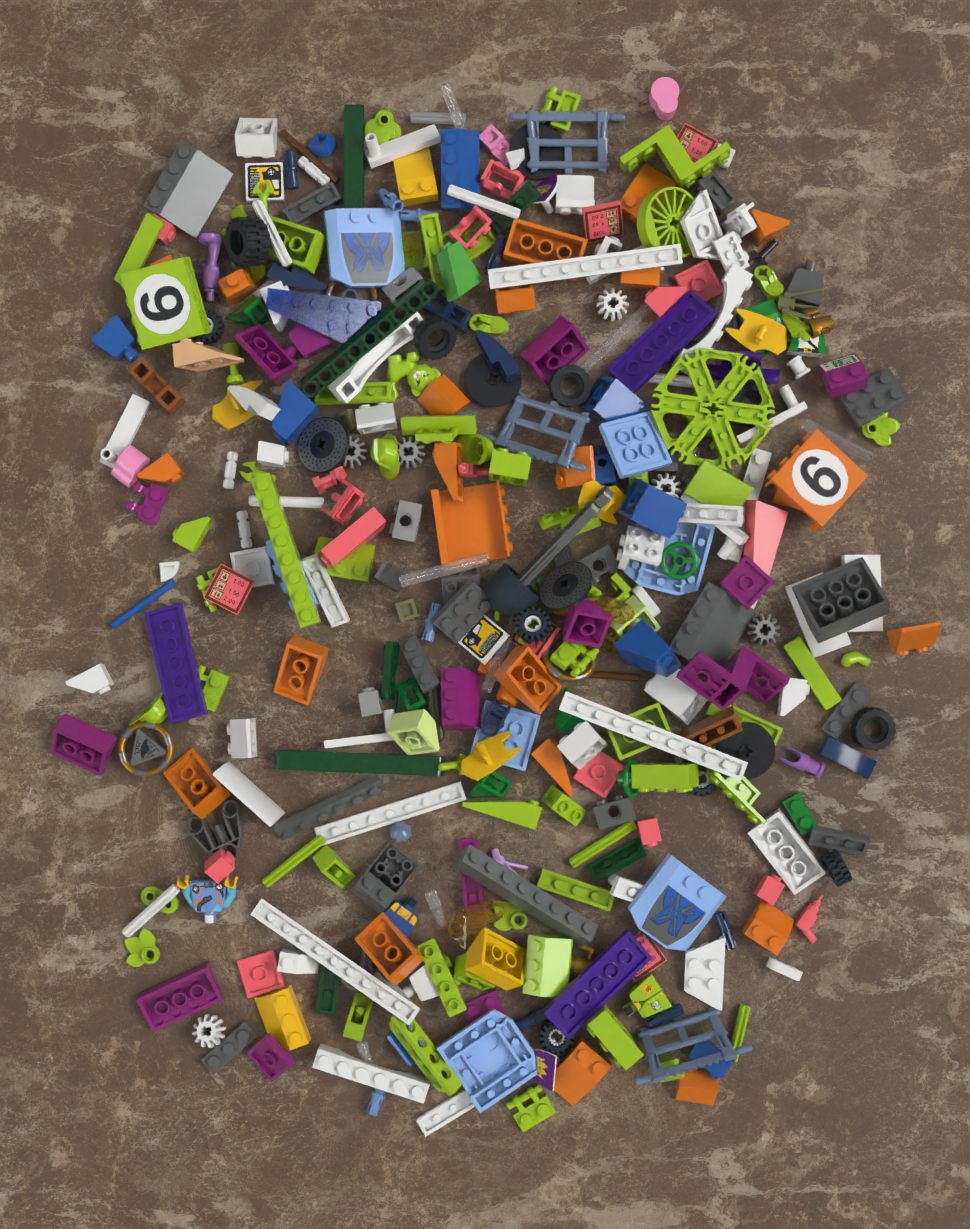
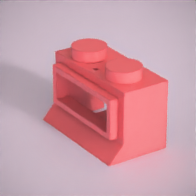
[480,159,525,201]
[448,205,492,251]
[320,478,365,525]

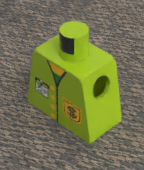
[622,972,672,1018]

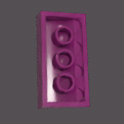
[136,961,224,1032]

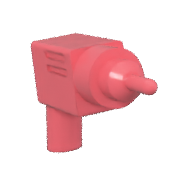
[458,462,489,478]
[794,895,823,944]

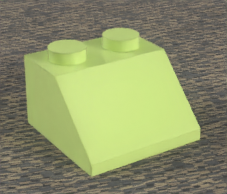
[609,595,661,639]
[387,709,440,755]

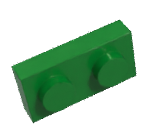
[781,792,818,836]

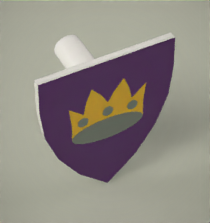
[532,173,558,214]
[532,1049,560,1091]

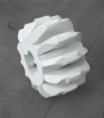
[596,288,629,322]
[651,473,682,499]
[192,1014,226,1048]

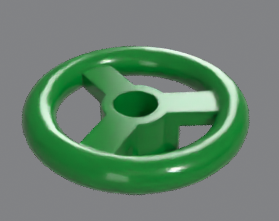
[660,542,699,580]
[617,759,638,798]

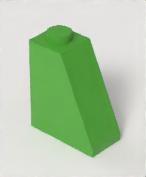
[436,241,483,303]

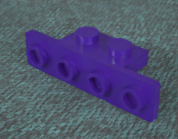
[706,350,780,385]

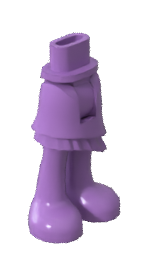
[199,233,223,302]

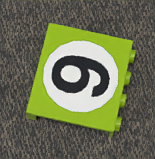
[120,256,211,350]

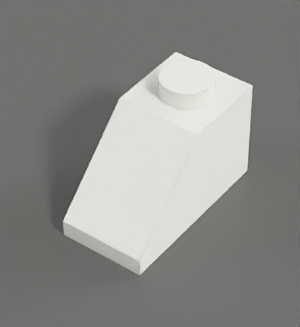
[257,441,289,467]
[65,664,114,695]
[777,678,810,716]
[277,948,320,974]

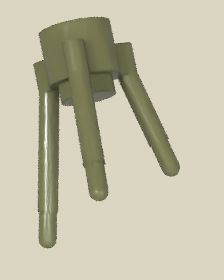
[778,288,824,320]

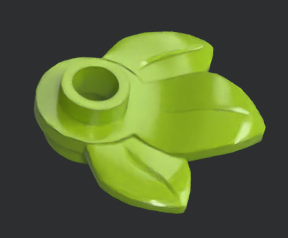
[364,110,402,145]
[862,412,900,446]
[494,901,528,931]
[124,928,160,967]

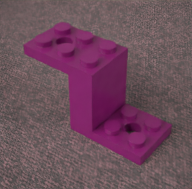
[676,645,790,711]

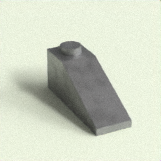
[375,560,409,592]

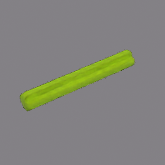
[569,821,637,868]
[262,834,326,888]

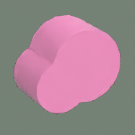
[649,77,679,120]
[111,445,150,488]

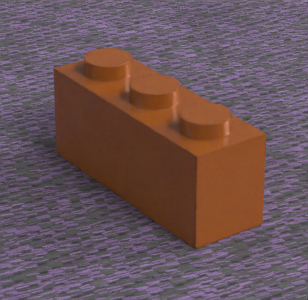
[680,706,743,747]

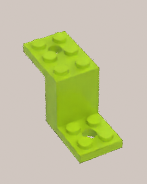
[620,125,731,189]

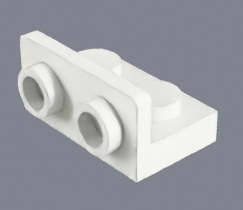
[721,202,758,238]
[712,231,750,272]

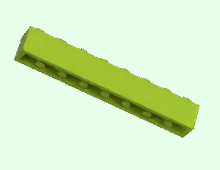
[251,473,322,629]

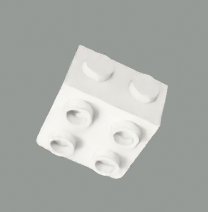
[555,175,595,215]
[616,525,665,570]

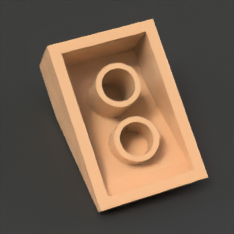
[172,339,244,372]

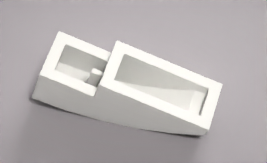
[227,385,280,421]

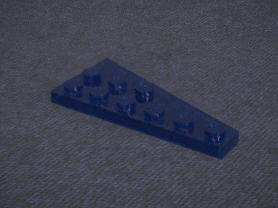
[266,288,382,351]

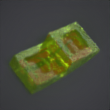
[402,231,424,273]

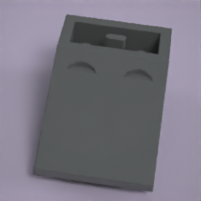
[350,841,419,914]

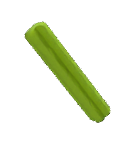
[731,1004,751,1062]

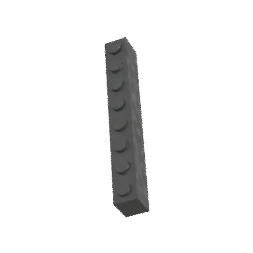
[453,845,599,946]

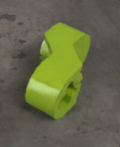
[754,265,784,302]
[469,314,509,336]

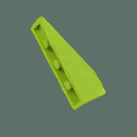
[462,799,542,830]

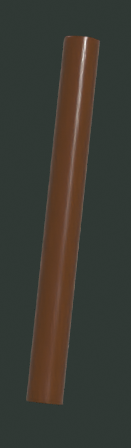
[279,129,340,184]
[563,669,640,682]

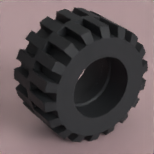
[225,217,271,267]

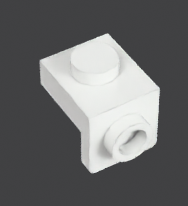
[593,236,623,255]

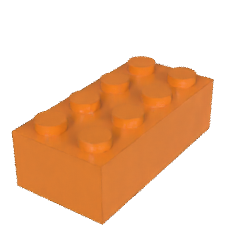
[503,218,588,281]

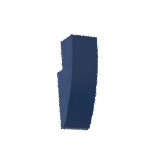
[265,262,328,292]
[413,289,473,333]
[475,330,521,383]
[818,736,877,779]

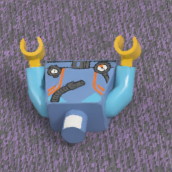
[177,875,238,923]

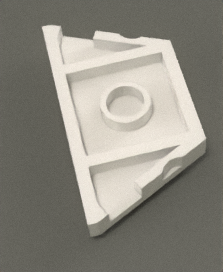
[680,189,723,260]
[684,936,726,1011]

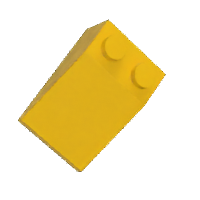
[393,147,439,207]

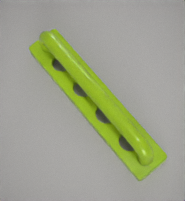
[389,1015,463,1096]

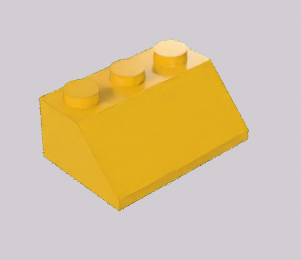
[465,927,526,991]
[254,984,311,1051]

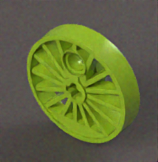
[637,187,695,258]

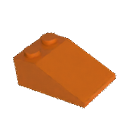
[620,163,677,224]
[887,621,941,656]
[273,635,330,706]
[493,646,562,715]
[163,748,232,820]
[354,912,425,986]
[554,1036,612,1107]

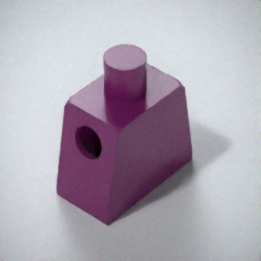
[284,313,332,360]

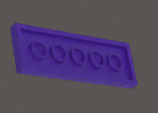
[607,289,717,394]
[144,603,208,724]
[542,929,653,1039]

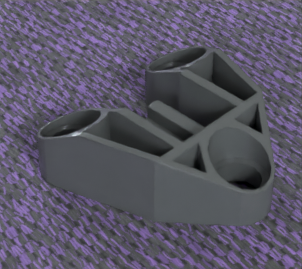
[186,799,244,858]

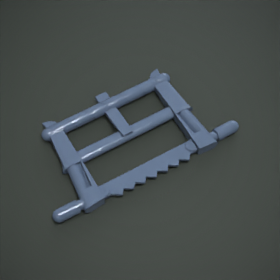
[509,110,626,174]
[481,392,590,472]
[634,1007,753,1085]

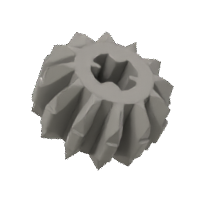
[343,436,368,469]
[397,436,425,469]
[747,614,780,646]

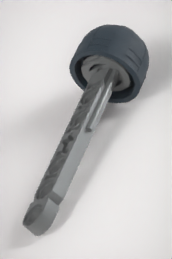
[487,486,614,616]

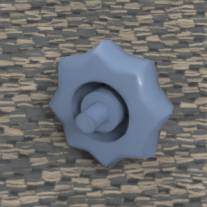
[389,821,412,843]

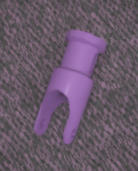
[779,746,826,779]

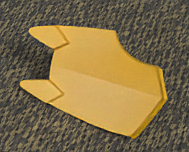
[725,308,787,355]
[212,380,273,430]
[578,480,626,525]
[461,731,521,781]

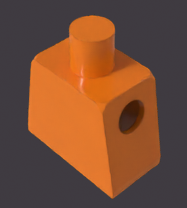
[218,269,258,307]

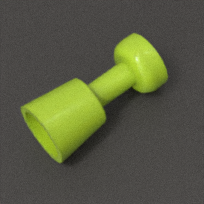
[221,343,244,384]

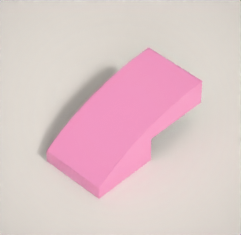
[479,124,510,167]

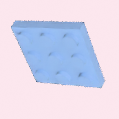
[598,411,672,479]
[470,700,541,771]

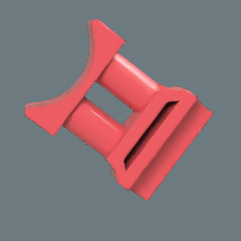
[312,466,347,495]

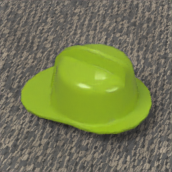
[370,434,400,480]
[457,434,497,465]
[128,692,168,726]

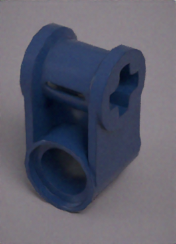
[481,700,511,737]

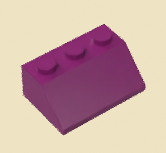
[519,316,590,387]
[234,324,298,385]
[441,668,481,731]
[50,713,117,776]

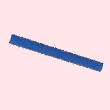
[110,578,177,629]

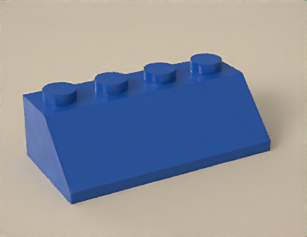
[441,129,480,210]

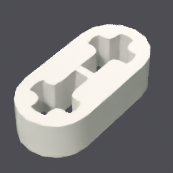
[631,584,661,617]
[766,957,803,981]

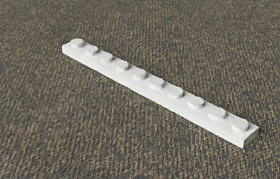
[488,244,683,289]
[559,691,748,781]
[250,898,420,1026]

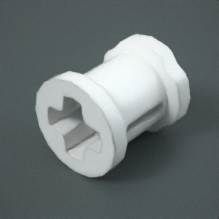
[786,354,811,380]

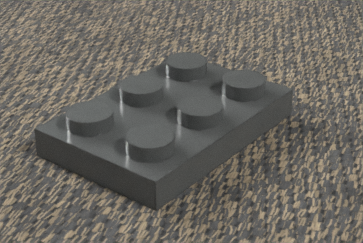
[838,367,909,428]
[430,579,492,644]

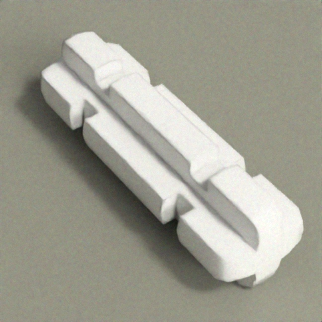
[297,156,330,186]
[223,452,238,489]
[236,511,253,548]

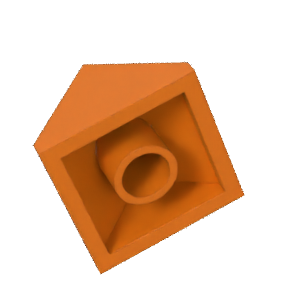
[750,209,790,247]
[619,267,661,289]
[417,374,471,416]
[674,1060,719,1106]

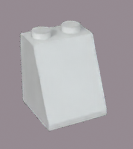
[644,668,708,726]

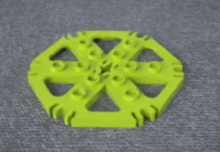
[650,348,775,470]

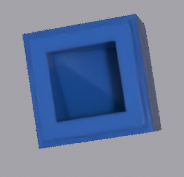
[308,133,337,157]

